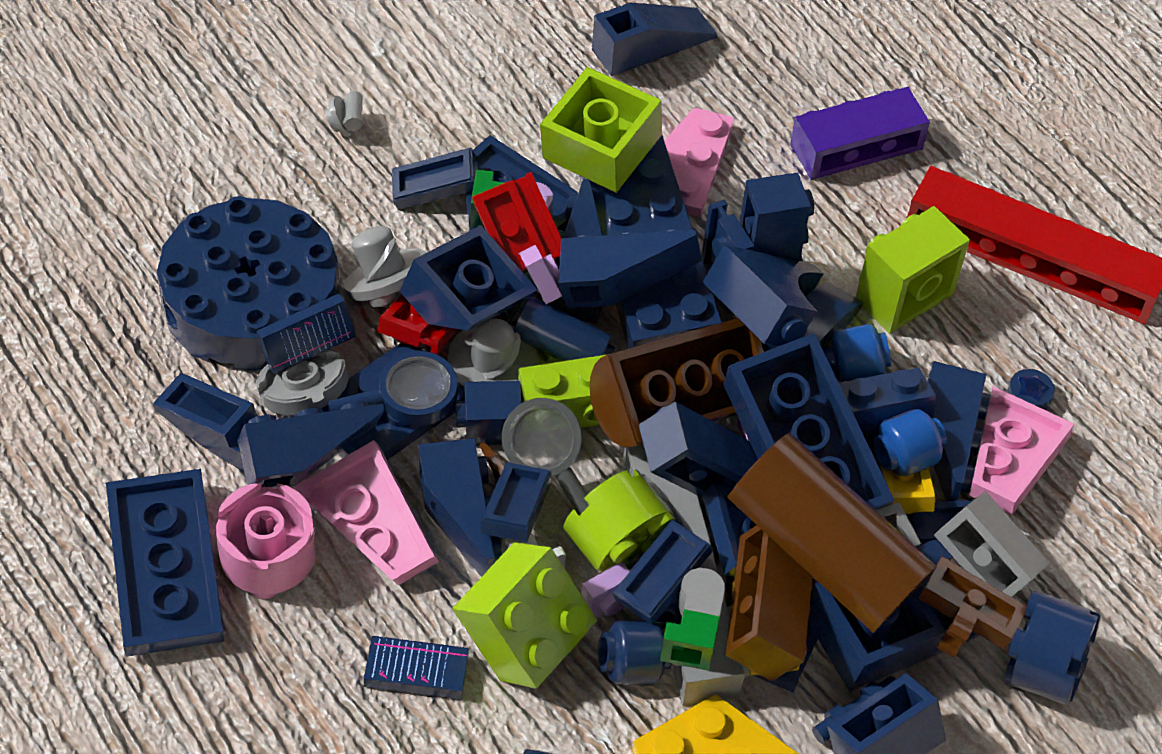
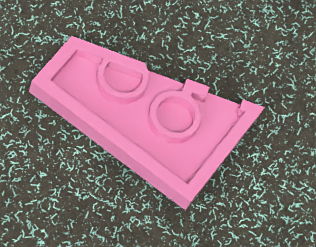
[664,108,735,217]
[969,386,1074,515]
[293,440,439,585]

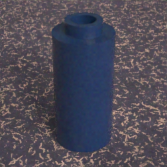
[513,296,615,361]

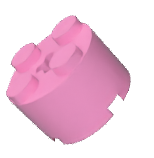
[216,483,316,600]

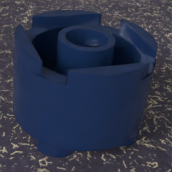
[1003,591,1102,706]

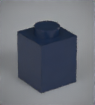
[455,380,522,446]

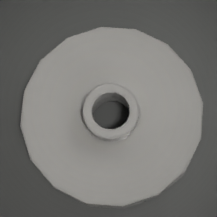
[256,349,349,415]

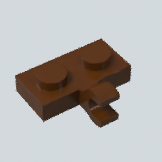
[918,556,1027,658]

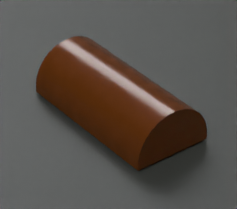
[590,318,764,447]
[727,433,937,633]

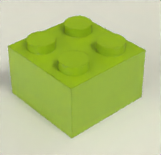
[540,67,662,193]
[855,206,970,334]
[452,542,598,689]

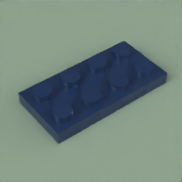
[105,469,225,657]

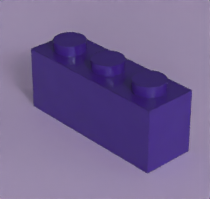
[790,87,930,180]

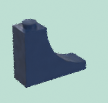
[703,244,824,346]

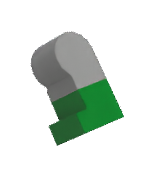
[660,568,725,671]

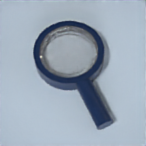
[328,351,458,426]

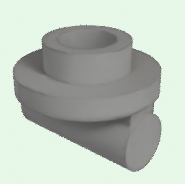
[326,91,363,137]

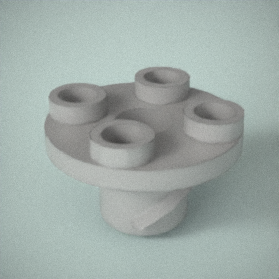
[343,226,426,307]
[447,318,538,389]

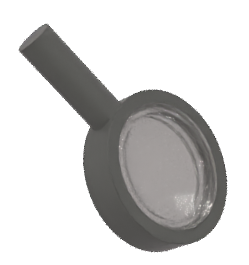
[502,398,589,516]

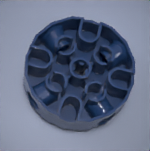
[157,196,340,371]

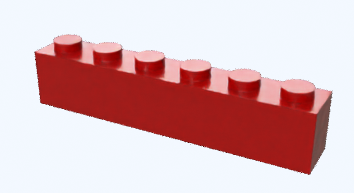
[907,165,1162,325]

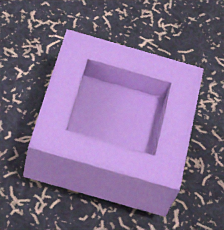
[519,245,562,304]
[581,562,630,618]

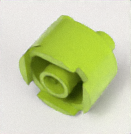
[563,469,675,574]

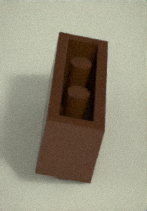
[725,525,813,681]

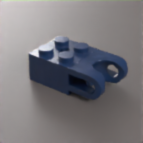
[808,539,980,692]

